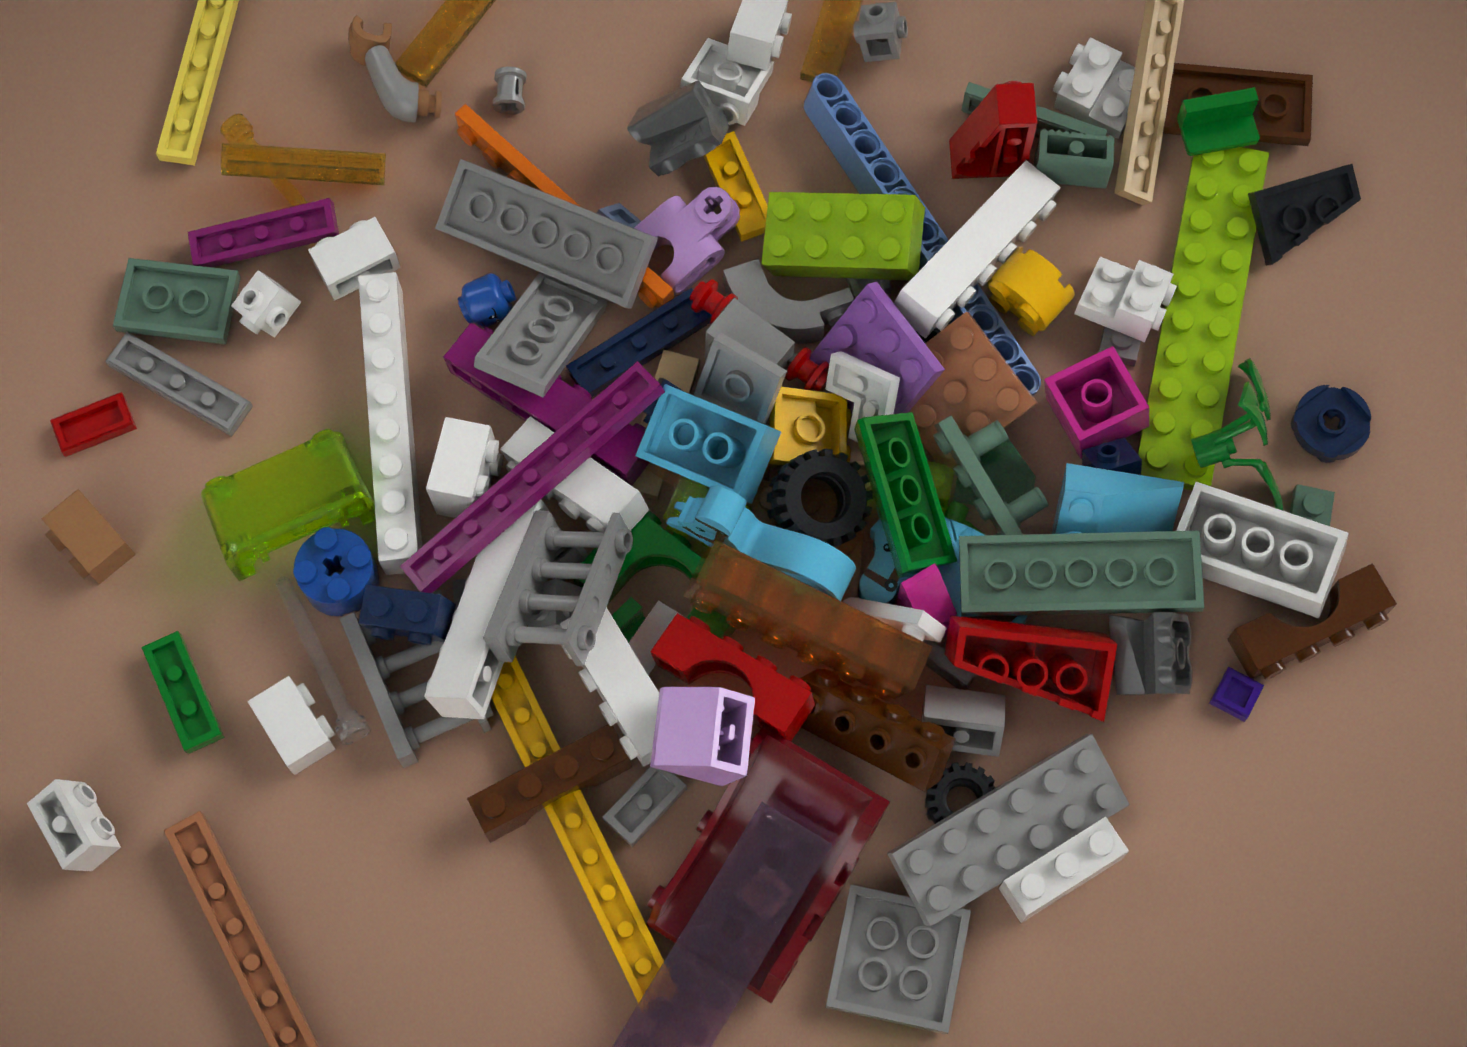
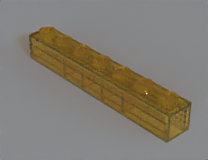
[221,143,386,185]

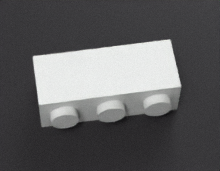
[999,817,1129,923]

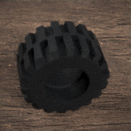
[766,449,873,547]

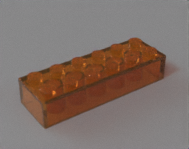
[683,540,933,701]

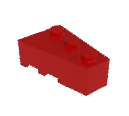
[949,81,1037,179]

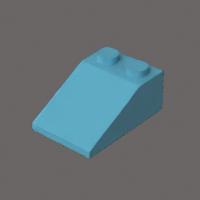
[635,384,781,504]
[1052,463,1184,534]

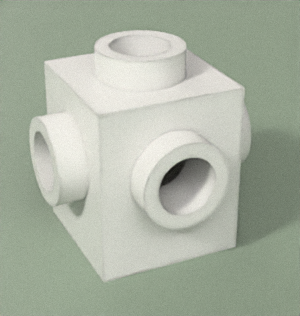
[231,270,301,338]

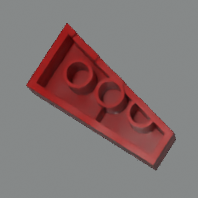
[944,615,1117,722]

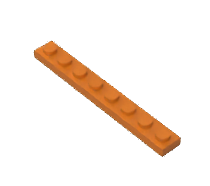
[455,104,674,308]

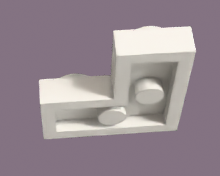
[825,351,900,442]

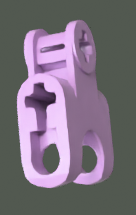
[634,187,740,296]

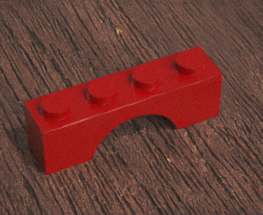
[650,613,815,741]

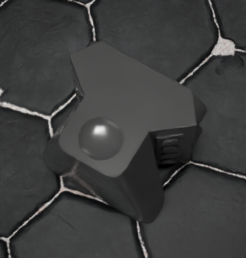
[627,81,729,177]
[1108,612,1192,695]

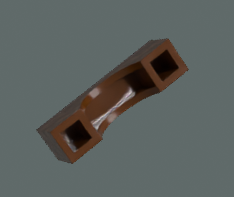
[1227,563,1397,680]
[467,724,632,843]

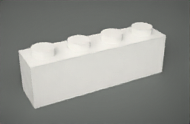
[500,416,649,532]
[560,607,659,767]

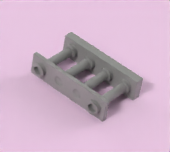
[483,510,633,666]
[340,590,494,768]

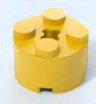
[988,247,1075,336]

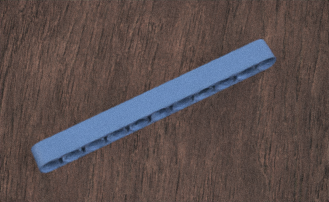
[804,73,1041,397]

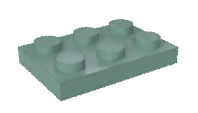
[113,258,241,344]

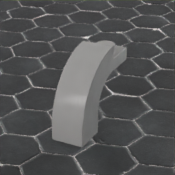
[723,259,854,344]

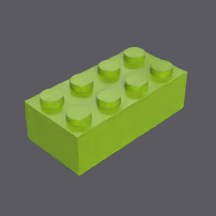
[761,192,925,280]

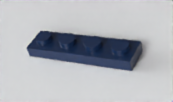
[566,288,712,397]

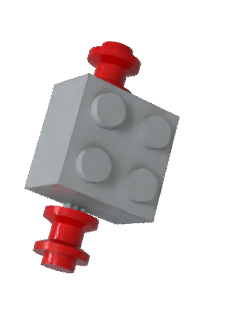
[690,279,829,392]

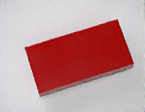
[50,392,137,457]

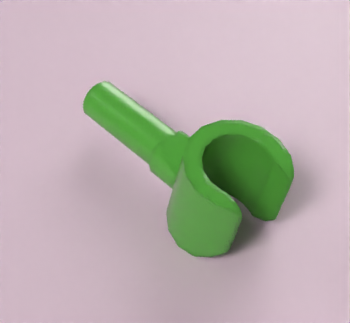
[944,501,985,535]

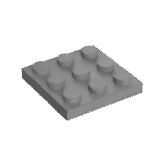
[825,885,971,1034]

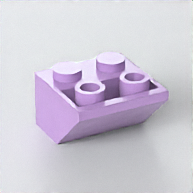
[650,687,755,786]

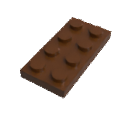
[1163,63,1313,146]

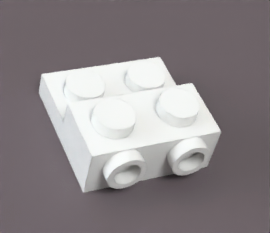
[1053,37,1135,139]
[680,38,774,126]
[1074,257,1177,342]

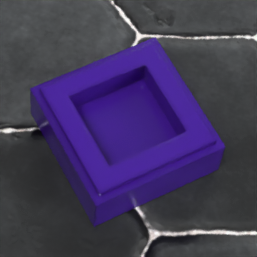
[1209,667,1264,722]

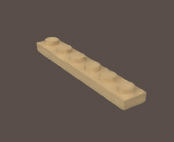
[1114,0,1184,205]

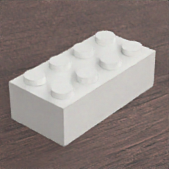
[1176,482,1349,618]

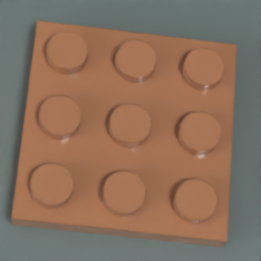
[909,311,1038,473]

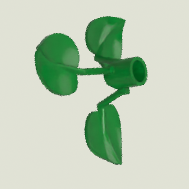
[1191,358,1283,511]

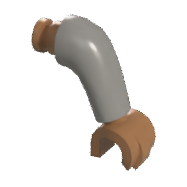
[348,15,442,122]

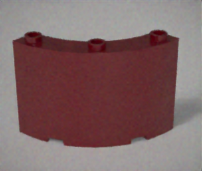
[646,725,890,1004]

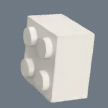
[426,417,503,518]

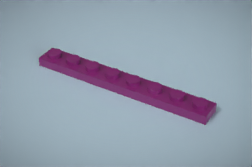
[399,361,665,593]

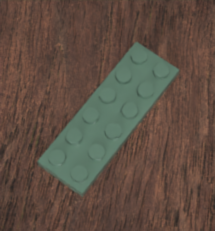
[959,530,1205,617]

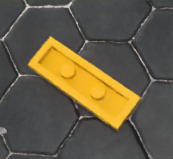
[703,131,768,242]

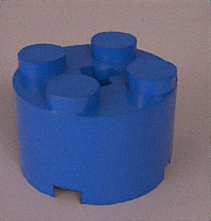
[293,527,379,616]

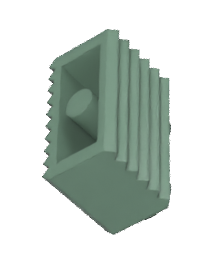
[1034,128,1114,189]

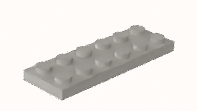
[435,159,658,309]
[887,734,1130,926]

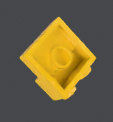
[768,386,851,465]

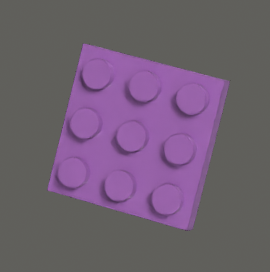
[810,282,945,414]

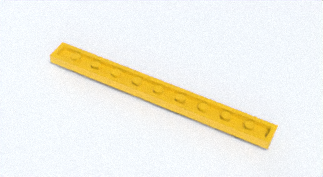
[491,656,681,1014]

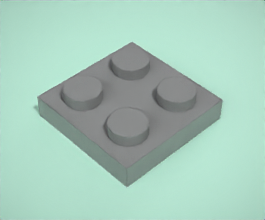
[694,333,787,425]

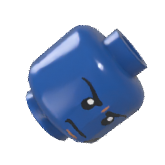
[458,273,516,328]

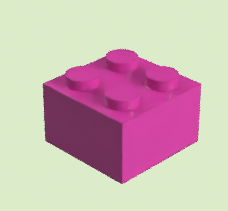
[1044,346,1150,459]

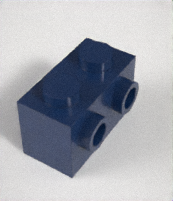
[358,585,456,646]

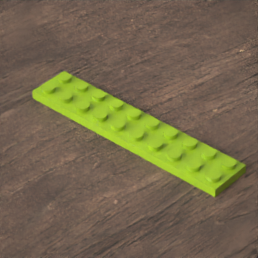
[1137,147,1269,491]

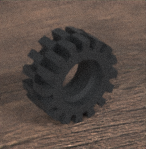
[925,762,995,824]

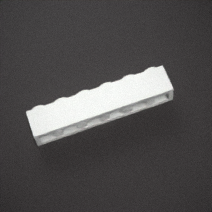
[894,160,1061,338]
[424,499,555,719]

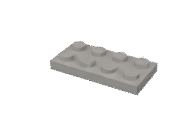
[474,272,608,397]

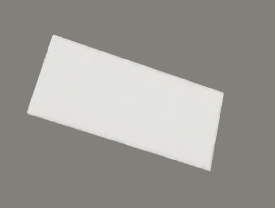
[629,600,686,675]

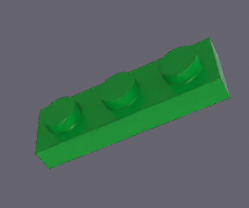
[141,631,225,754]

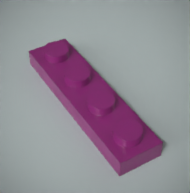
[188,198,339,267]

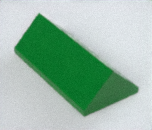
[854,412,957,579]

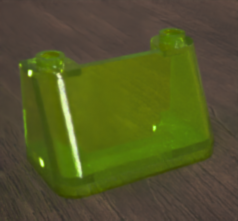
[201,429,376,581]

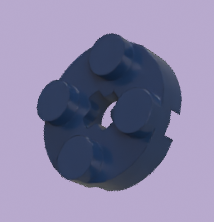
[1291,385,1371,463]

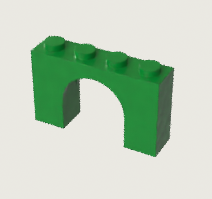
[573,511,754,639]

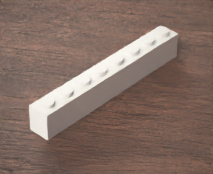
[358,272,422,575]

